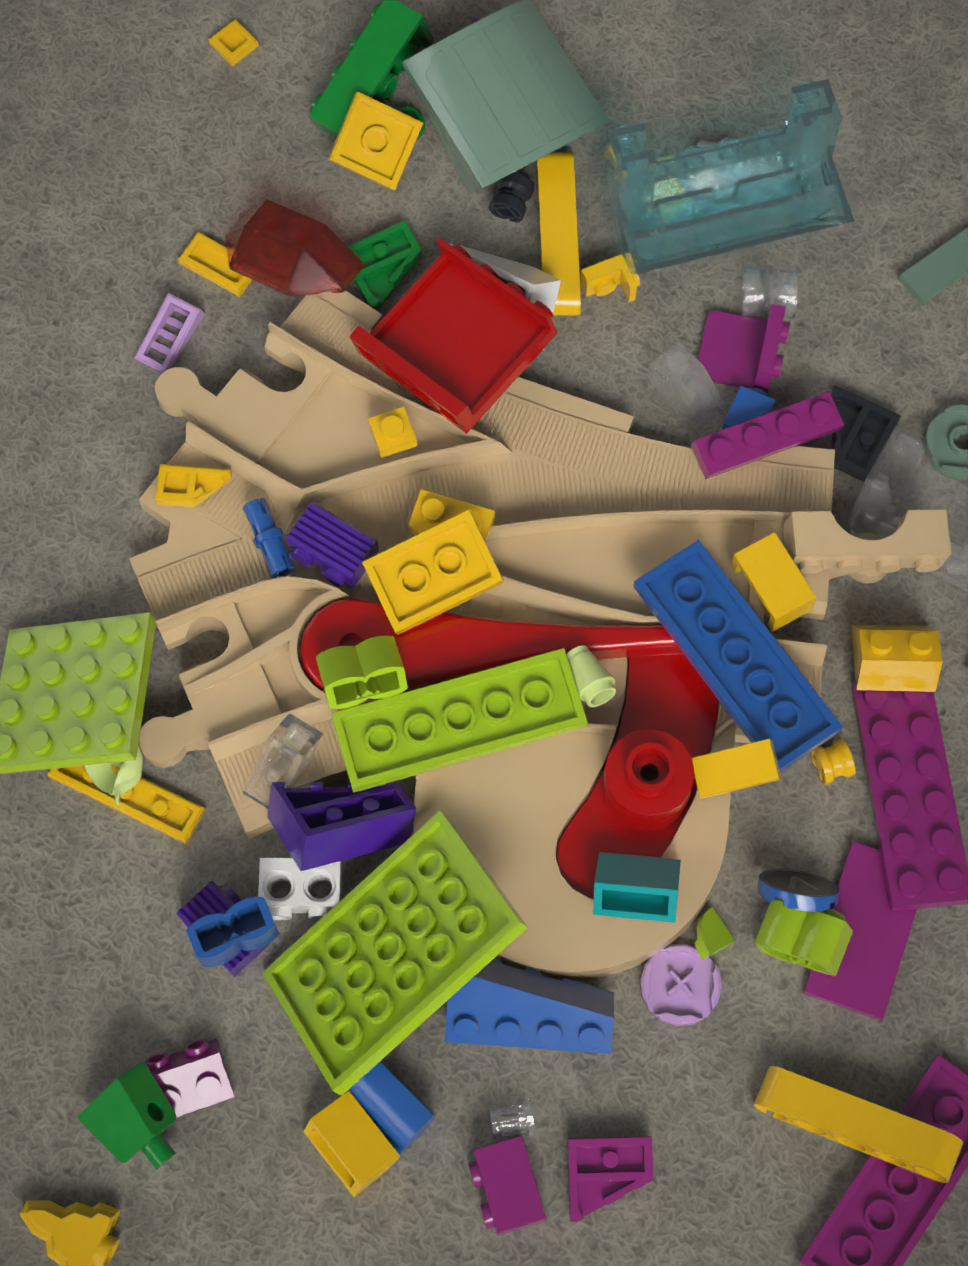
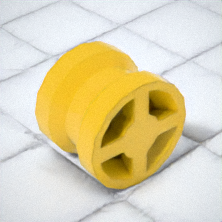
[811,738,856,785]

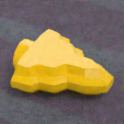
[19,1200,121,1266]

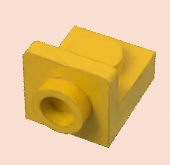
[580,254,640,302]

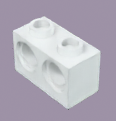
[258,858,343,920]

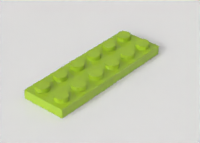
[331,648,588,793]

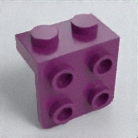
[696,304,790,393]

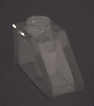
[648,340,727,431]
[243,713,323,808]

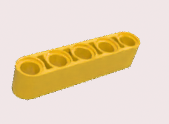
[537,151,581,316]
[753,1066,963,1183]

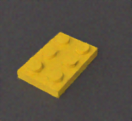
[362,509,505,635]

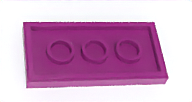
[803,841,917,1021]

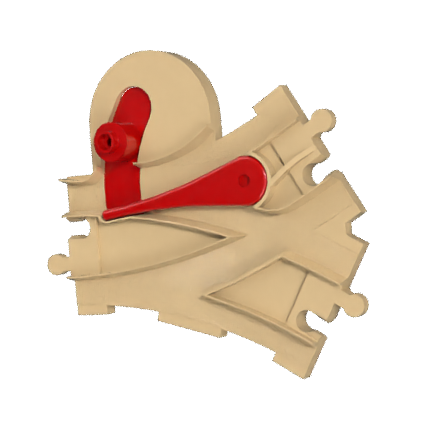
[129,276,887,980]

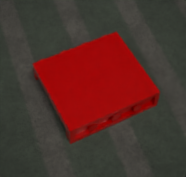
[349,238,558,434]

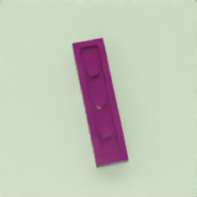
[691,391,844,479]

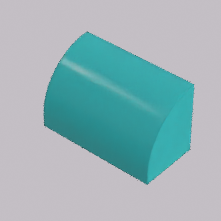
[593,852,681,923]

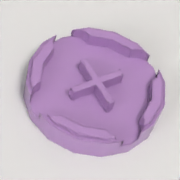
[640,944,722,1026]

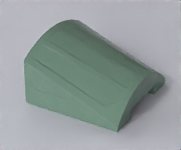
[402,0,609,194]

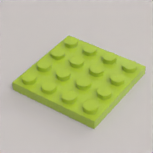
[0,612,156,774]

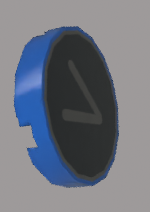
[757,869,840,912]

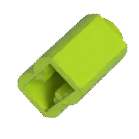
[316,636,408,709]
[754,900,853,976]

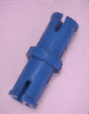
[243,498,295,578]

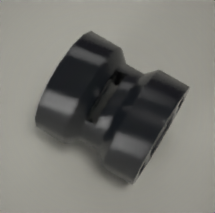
[489,172,535,223]

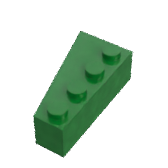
[309,0,434,138]

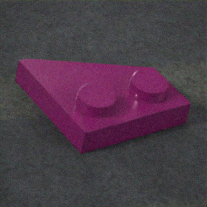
[568,1136,653,1222]

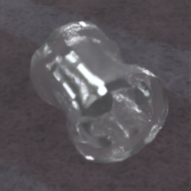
[489,1098,535,1142]

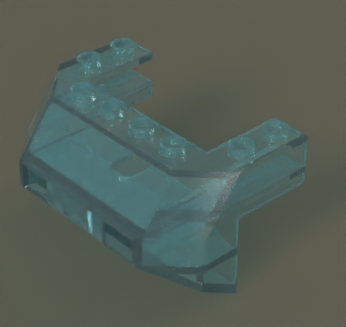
[604,79,855,274]

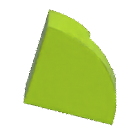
[695,907,735,960]

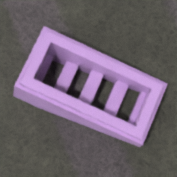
[134,293,205,373]

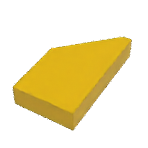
[155,464,232,508]

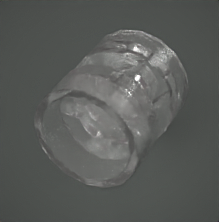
[741,268,798,319]

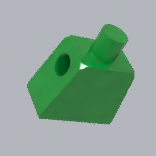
[77,1061,177,1170]

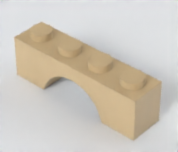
[783,509,952,574]

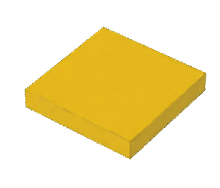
[327,92,423,190]

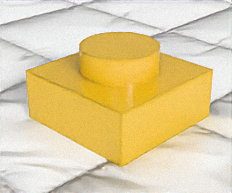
[368,407,417,458]

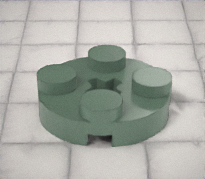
[924,405,968,480]

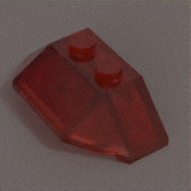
[225,199,364,296]

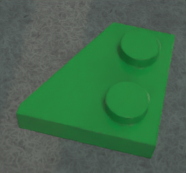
[339,220,422,311]

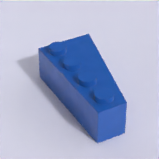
[445,957,614,1054]

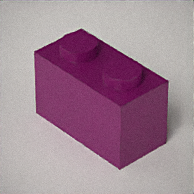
[468,1136,546,1236]

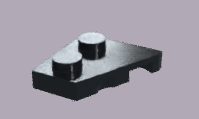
[831,385,901,483]

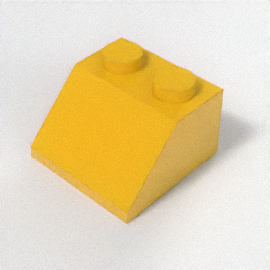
[851,625,943,692]

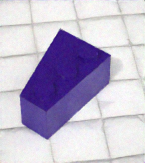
[267,781,416,871]

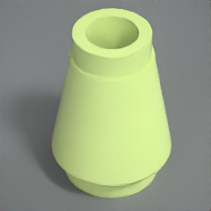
[567,645,616,707]

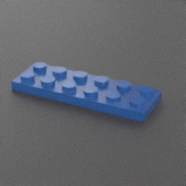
[633,540,843,772]

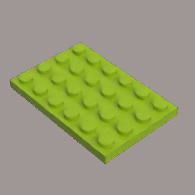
[262,810,528,1096]

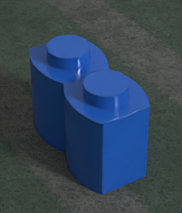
[186,897,280,967]

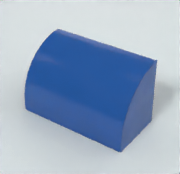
[344,1062,435,1155]

